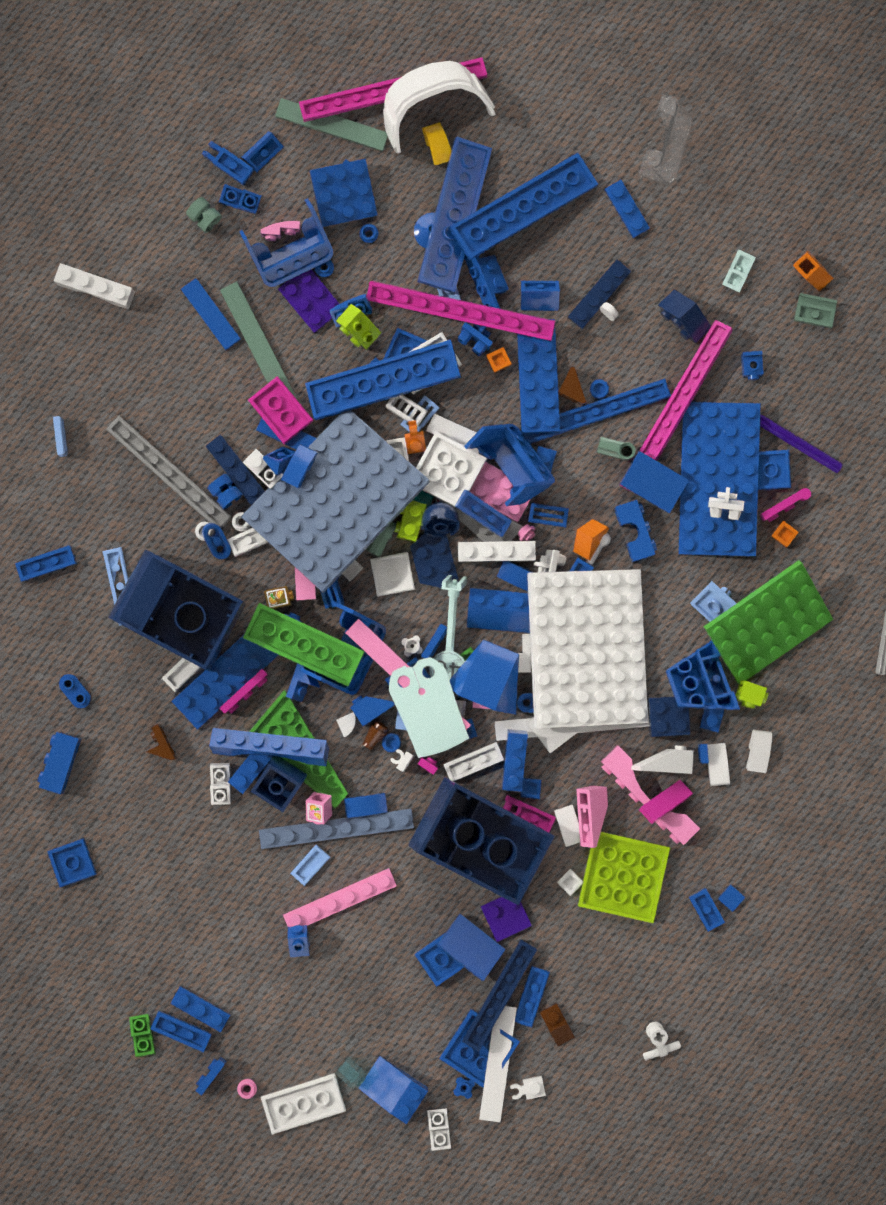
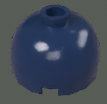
[421,502,460,538]

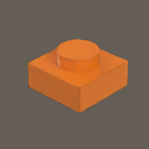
[486,347,512,373]
[771,521,799,548]

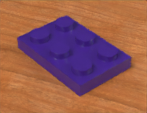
[278,269,339,333]

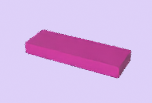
[639,780,693,824]

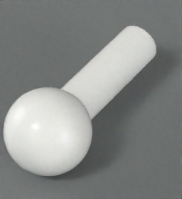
[586,533,611,565]

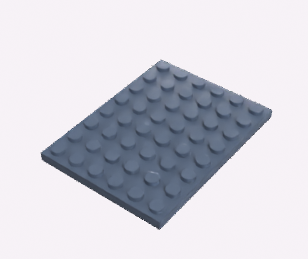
[241,410,430,593]

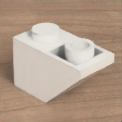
[243,449,283,489]

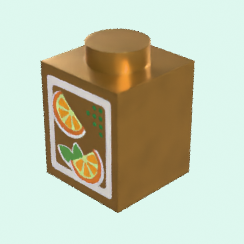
[264,586,294,609]

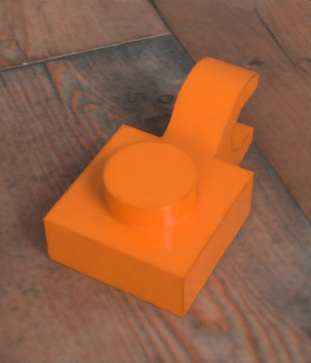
[404,420,426,454]

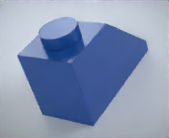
[350,696,395,726]

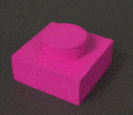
[418,756,438,775]

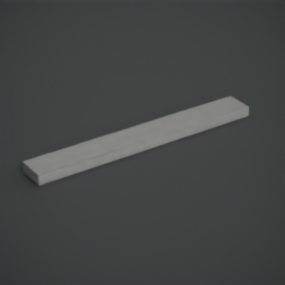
[106,416,232,529]

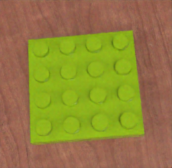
[577,832,670,923]

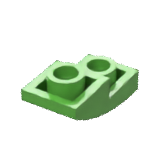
[129,1014,156,1057]

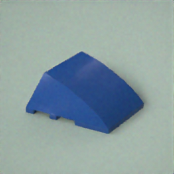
[449,639,519,715]
[666,640,740,710]

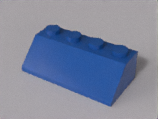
[467,588,530,633]

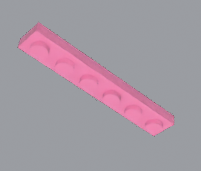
[283,868,397,927]

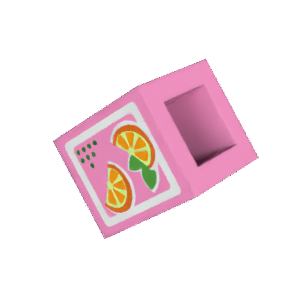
[306,792,332,825]

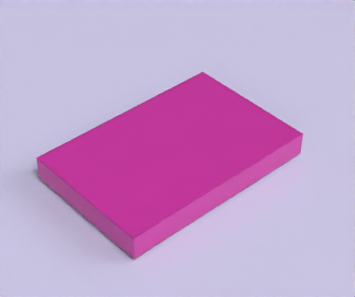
[248,376,314,445]

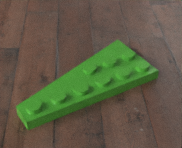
[249,690,348,808]

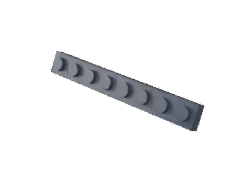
[259,809,414,849]

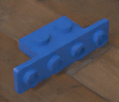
[464,254,509,309]

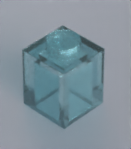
[335,1056,366,1089]

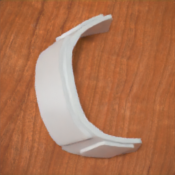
[383,61,496,154]

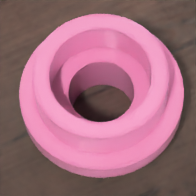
[517,524,535,541]
[237,1079,257,1099]

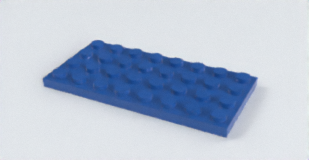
[679,402,760,557]

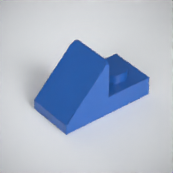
[286,663,320,702]

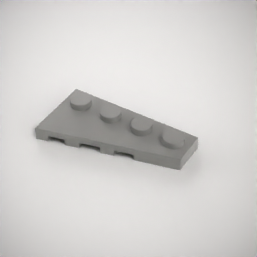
[443,501,523,542]

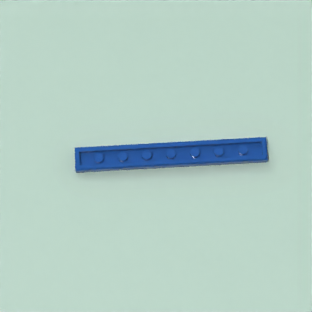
[523,379,671,444]

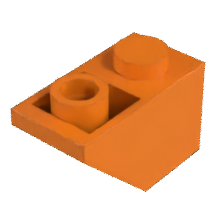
[793,251,834,292]

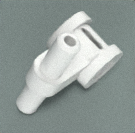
[643,1022,681,1061]

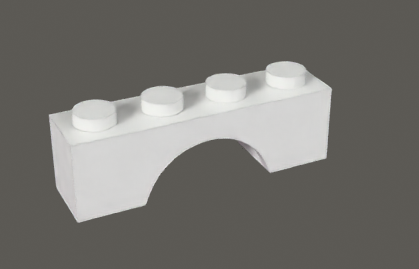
[54,263,135,310]
[458,541,536,562]

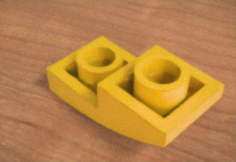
[422,122,451,165]

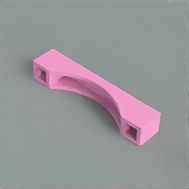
[601,745,700,845]

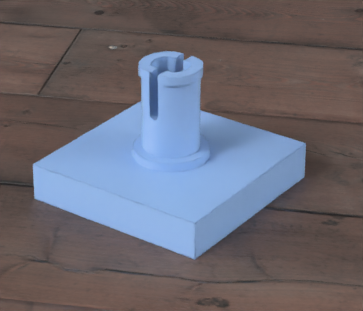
[690,581,736,622]

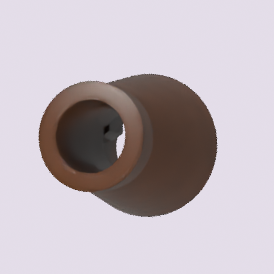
[362,720,388,750]

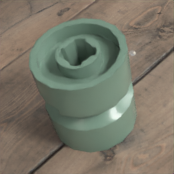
[186,197,222,233]

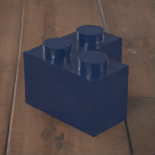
[658,289,711,343]

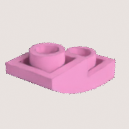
[261,221,301,241]

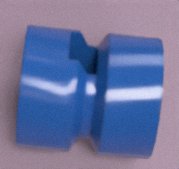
[207,474,243,510]

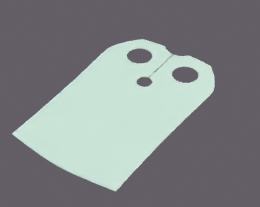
[389,657,469,758]

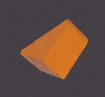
[573,519,609,561]

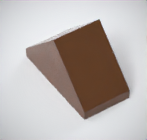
[558,367,586,406]

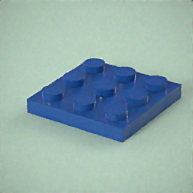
[309,159,378,227]
[439,1009,520,1088]

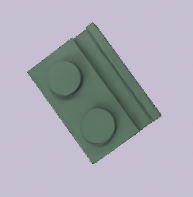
[794,293,838,329]

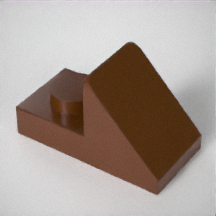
[146,724,177,760]
[540,1003,575,1046]

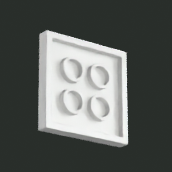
[416,432,487,509]

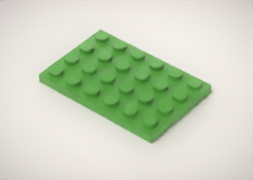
[703,560,834,684]

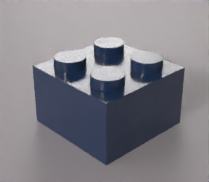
[647,697,690,737]
[250,756,308,812]

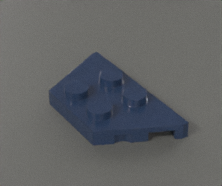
[410,534,459,588]

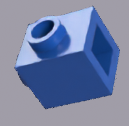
[287,925,310,957]

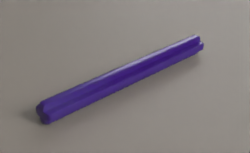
[760,414,843,473]

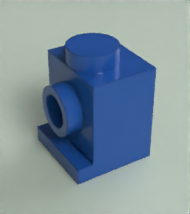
[741,351,764,381]

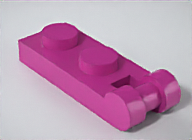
[759,488,811,522]
[503,795,556,832]

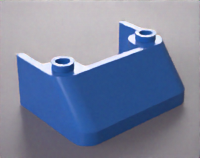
[239,198,333,287]
[464,424,555,507]
[300,601,386,695]

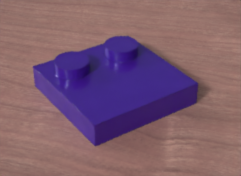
[480,897,532,942]

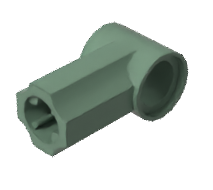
[597,437,635,461]
[365,522,396,557]

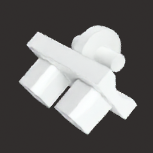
[708,487,744,520]
[533,550,566,573]

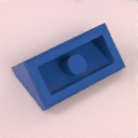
[242,131,284,173]
[263,447,295,475]

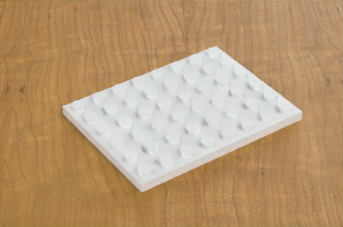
[527,569,648,728]

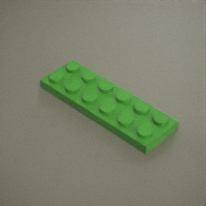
[243,603,365,687]

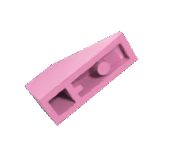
[576,786,608,848]

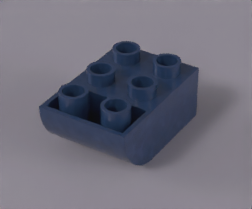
[108,550,246,671]

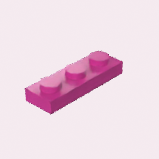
[220,669,268,714]

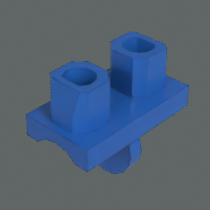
[458,322,493,356]

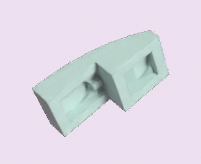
[722,249,756,293]

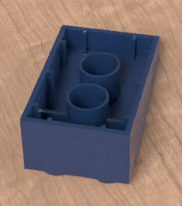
[408,777,555,905]

